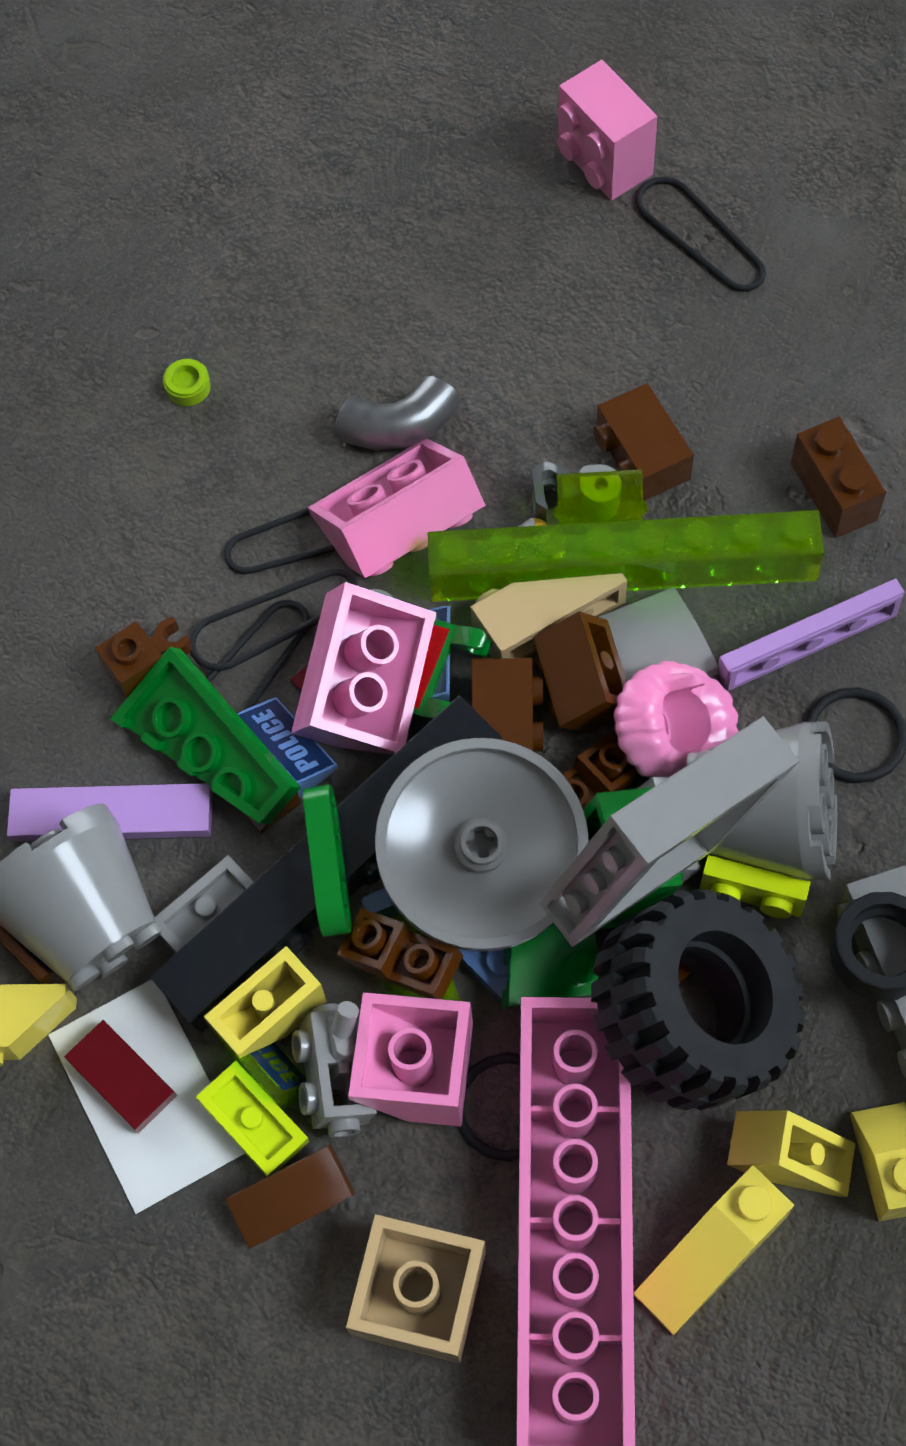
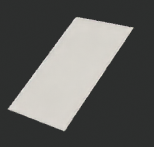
[48,980,245,1214]

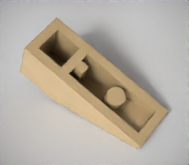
[470,573,627,659]

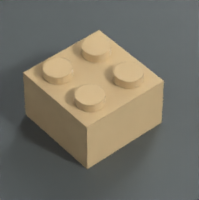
[346,1214,486,1364]

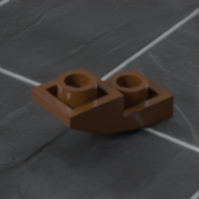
[562,732,641,811]
[337,908,463,999]
[225,1144,355,1249]

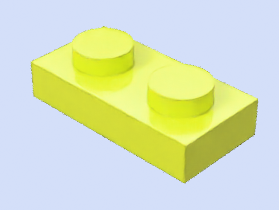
[700,855,811,918]
[196,1061,309,1177]

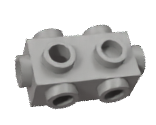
[292,1001,377,1138]

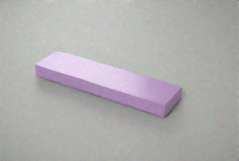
[716,578,905,691]
[7,783,213,842]

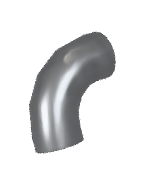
[334,376,461,451]

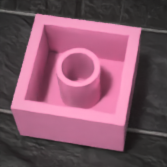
[557,60,658,201]

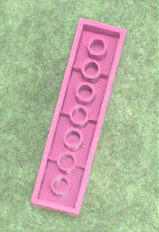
[517,997,635,1446]

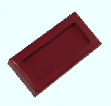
[64,1020,177,1134]

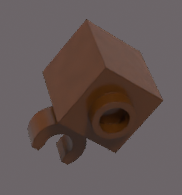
[95,617,193,699]

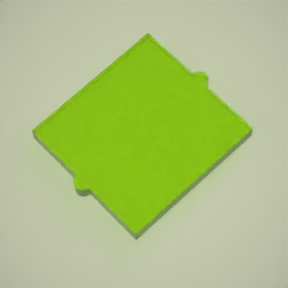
[553,469,648,550]

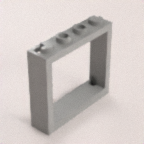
[539,716,800,947]

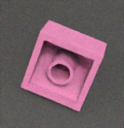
[348,992,473,1127]

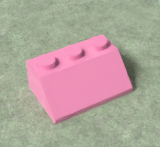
[308,439,486,578]
[291,582,436,755]

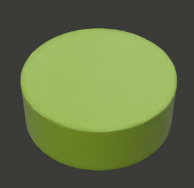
[163,359,211,406]

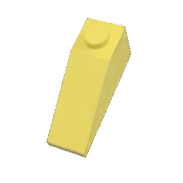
[633,1165,794,1336]

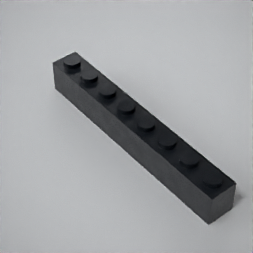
[149,695,503,1033]

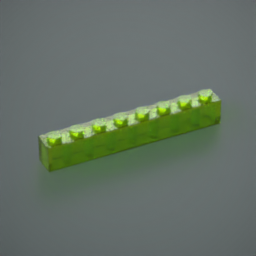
[427,510,824,602]

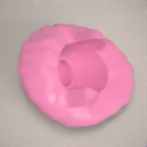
[613,661,738,779]

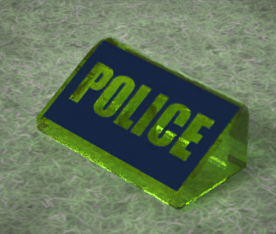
[208,1024,306,1111]

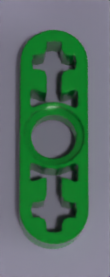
[303,784,352,937]

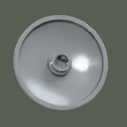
[375,738,589,951]

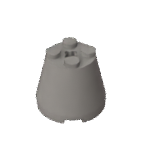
[687,721,837,880]
[0,804,162,991]

